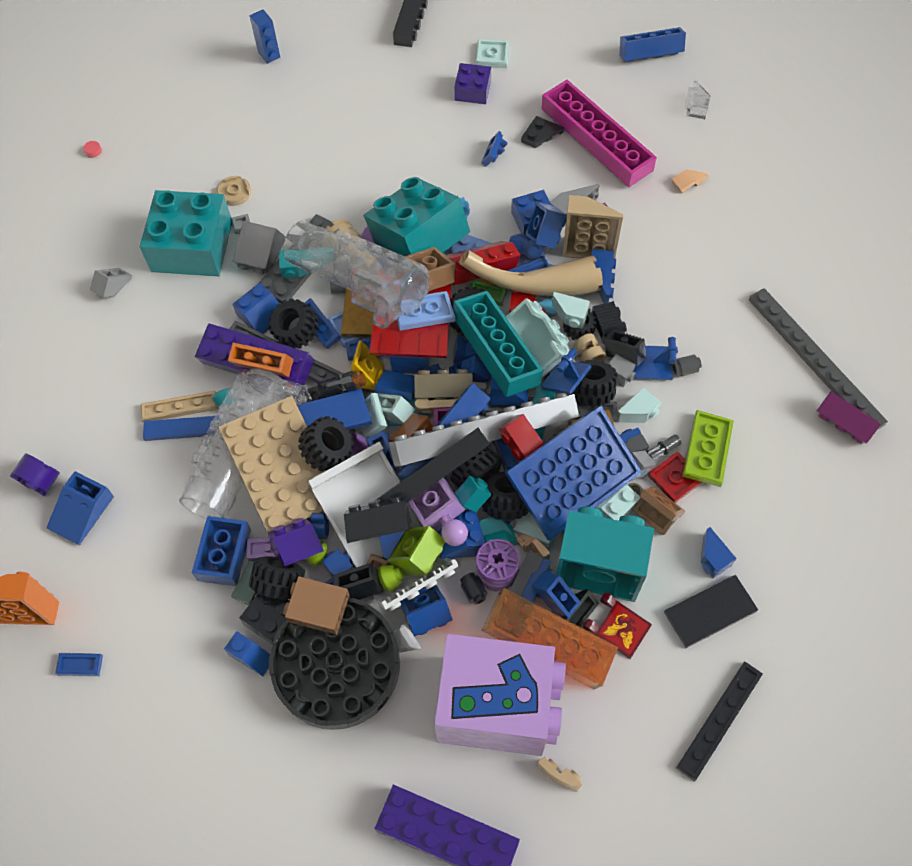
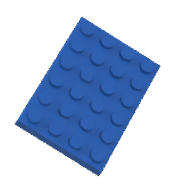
[505,406,642,540]

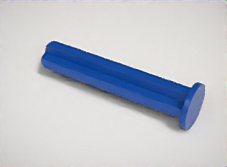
[507,255,549,273]

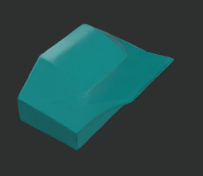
[479,517,518,546]

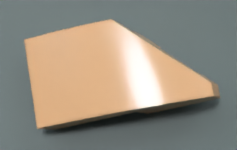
[672,170,709,193]
[516,535,550,560]

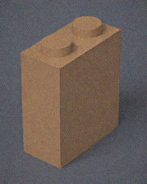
[284,576,350,635]

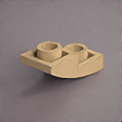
[537,756,582,791]

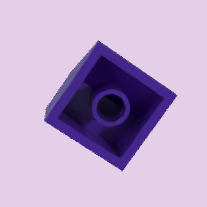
[267,518,324,566]

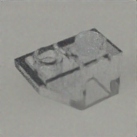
[684,81,711,119]

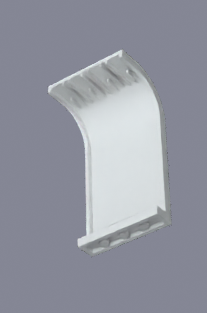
[308,442,458,611]

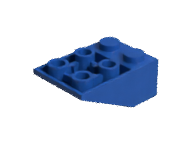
[46,471,114,546]

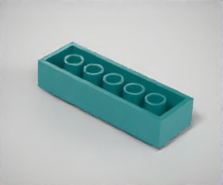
[453,291,544,397]

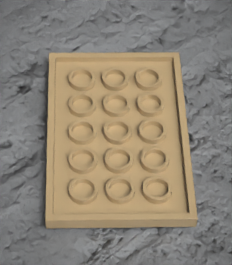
[218,396,326,534]

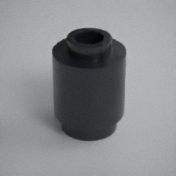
[460,572,488,605]

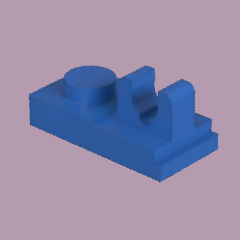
[481,131,508,166]

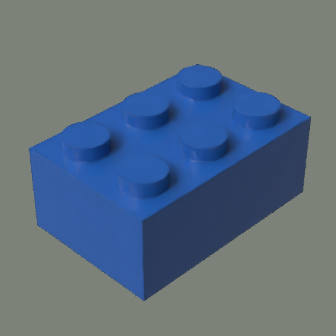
[192,516,251,586]

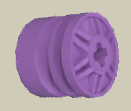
[476,539,520,592]

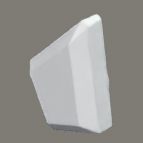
[393,624,421,653]

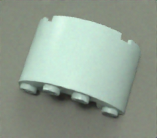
[506,298,569,377]

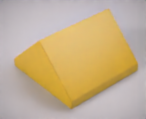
[351,340,384,390]

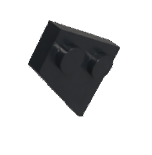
[521,116,564,148]

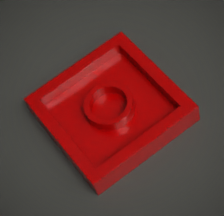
[648,451,703,503]

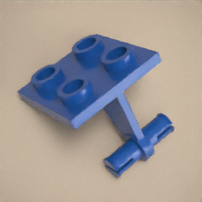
[635,337,678,380]
[540,348,591,395]

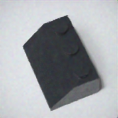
[344,495,412,543]

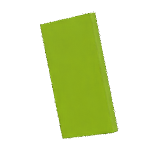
[682,410,734,487]

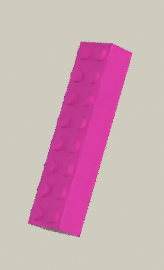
[541,80,657,187]

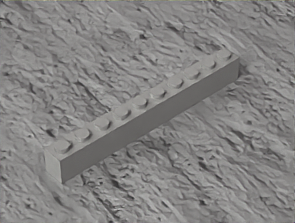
[389,393,580,466]

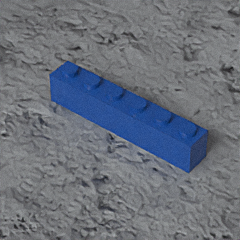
[396,383,491,480]

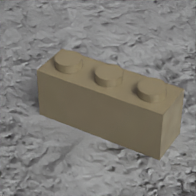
[414,369,473,398]

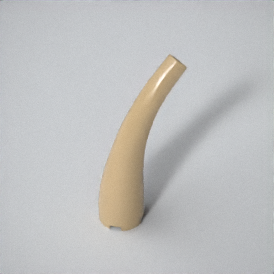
[459,250,603,296]

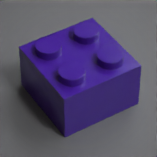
[454,63,491,104]

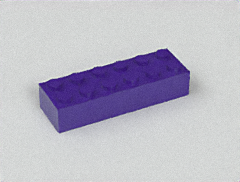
[195,323,315,394]
[374,784,520,866]

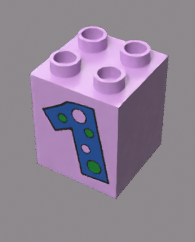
[435,634,566,756]

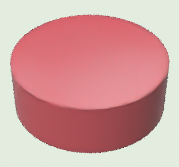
[83,141,102,157]

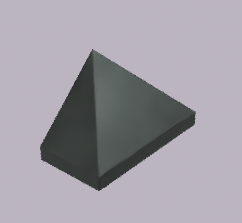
[561,589,599,635]

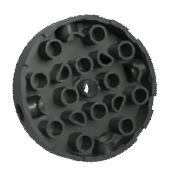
[269,598,400,730]

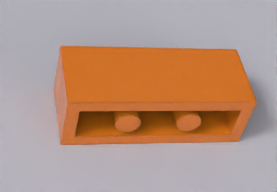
[228,343,294,377]

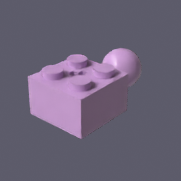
[409,478,468,546]

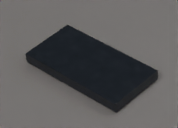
[664,574,758,648]

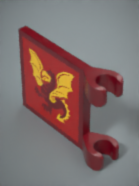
[583,592,652,659]

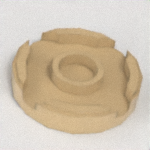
[217,176,251,206]

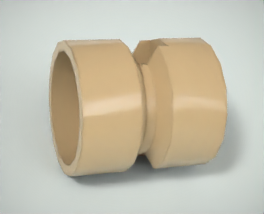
[573,334,607,362]

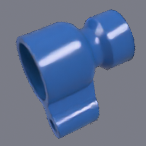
[311,513,329,539]

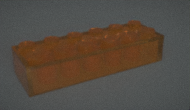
[481,588,618,690]

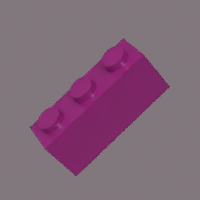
[816,391,882,444]

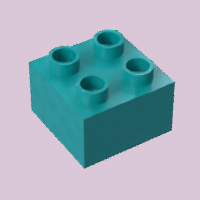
[363,177,471,264]
[139,190,232,277]
[556,506,654,602]

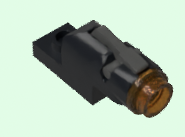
[305,370,366,402]

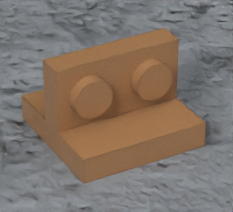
[632,486,685,535]

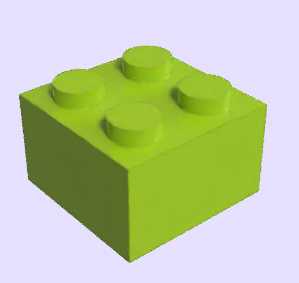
[387,526,445,575]

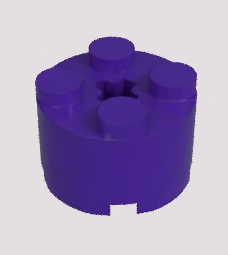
[9,453,60,496]

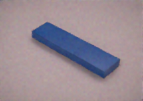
[143,415,221,441]

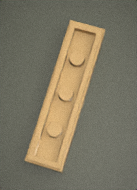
[141,390,218,423]

